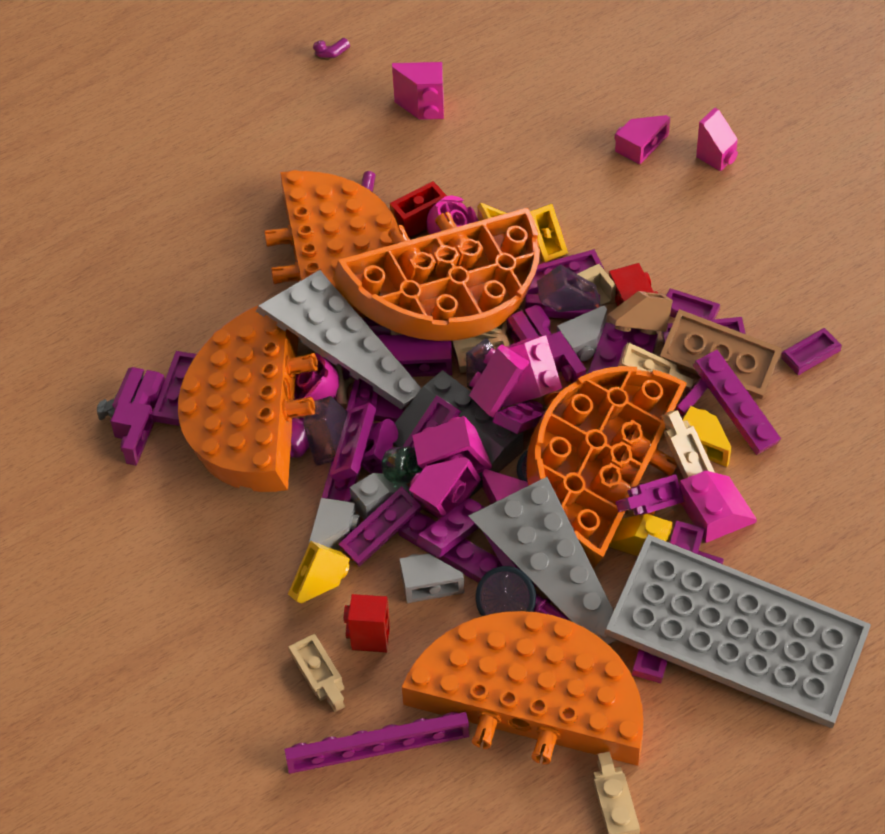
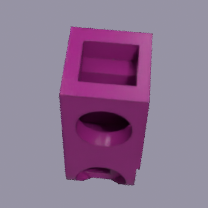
[361,419,398,474]

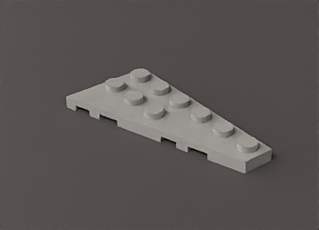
[256,270,422,409]
[469,477,618,645]

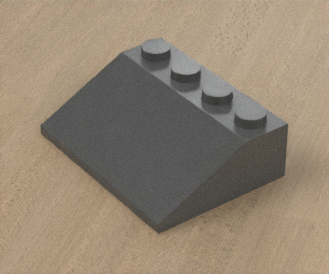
[393,370,524,498]

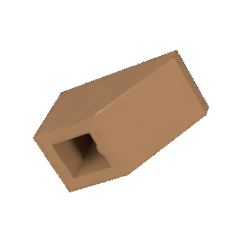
[607,291,673,335]

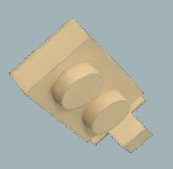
[618,343,693,395]
[662,410,715,479]
[288,634,345,712]
[594,751,640,834]

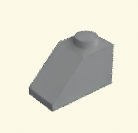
[557,306,607,361]
[350,473,413,520]
[308,498,360,550]
[400,554,464,603]

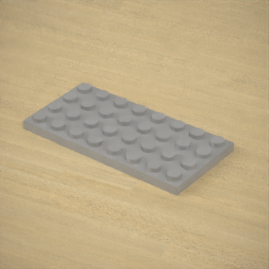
[604,534,871,728]

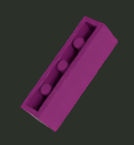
[342,335,452,379]

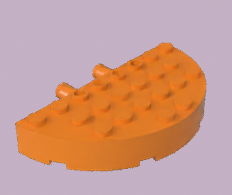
[264,170,399,318]
[333,208,540,341]
[178,306,318,492]
[526,366,687,569]
[402,611,644,766]

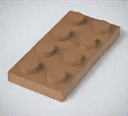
[659,309,782,399]

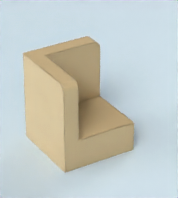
[576,264,616,307]

